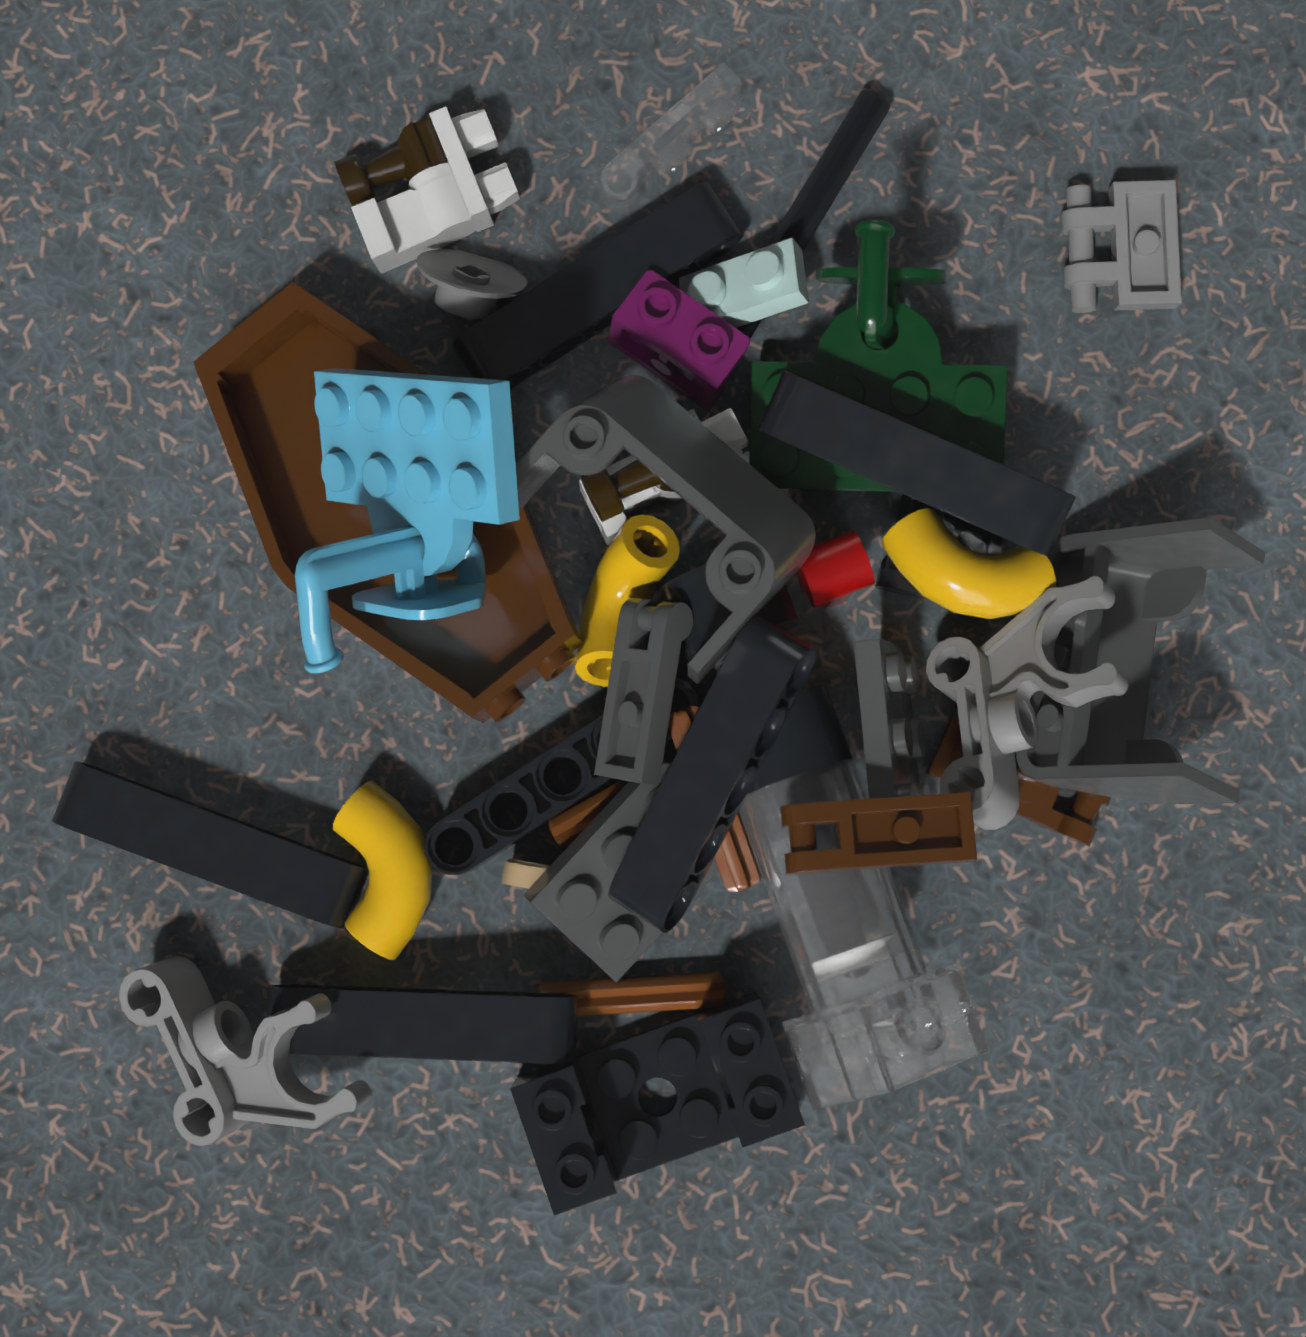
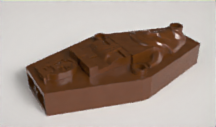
[193,282,583,723]

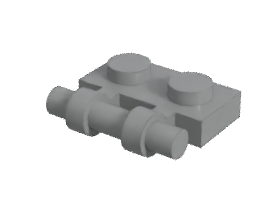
[1061,180,1182,313]

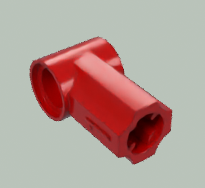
[797,530,875,609]

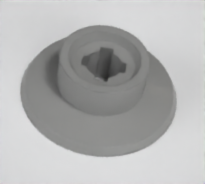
[416,249,528,319]

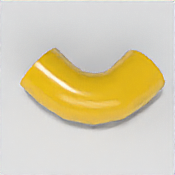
[881,508,1056,619]
[575,514,680,687]
[332,781,433,960]

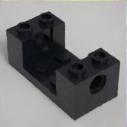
[510,991,805,1216]

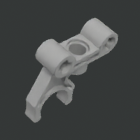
[926,576,1128,830]
[119,956,372,1146]

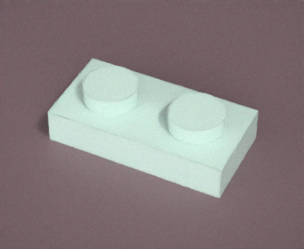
[678,238,809,328]

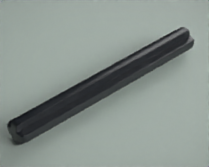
[736,89,890,338]

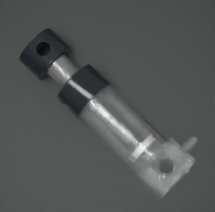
[660,563,989,1110]

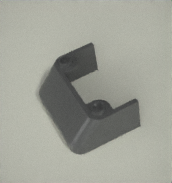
[516,375,815,684]
[1016,517,1265,804]

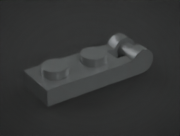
[594,597,693,786]

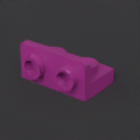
[608,270,750,412]

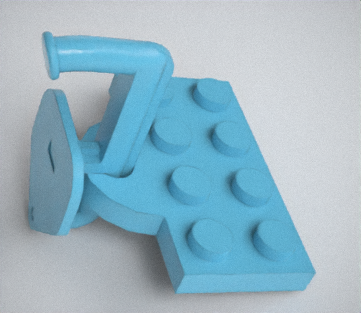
[295,368,520,674]

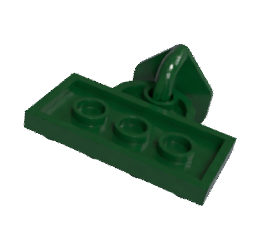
[749,220,1008,492]

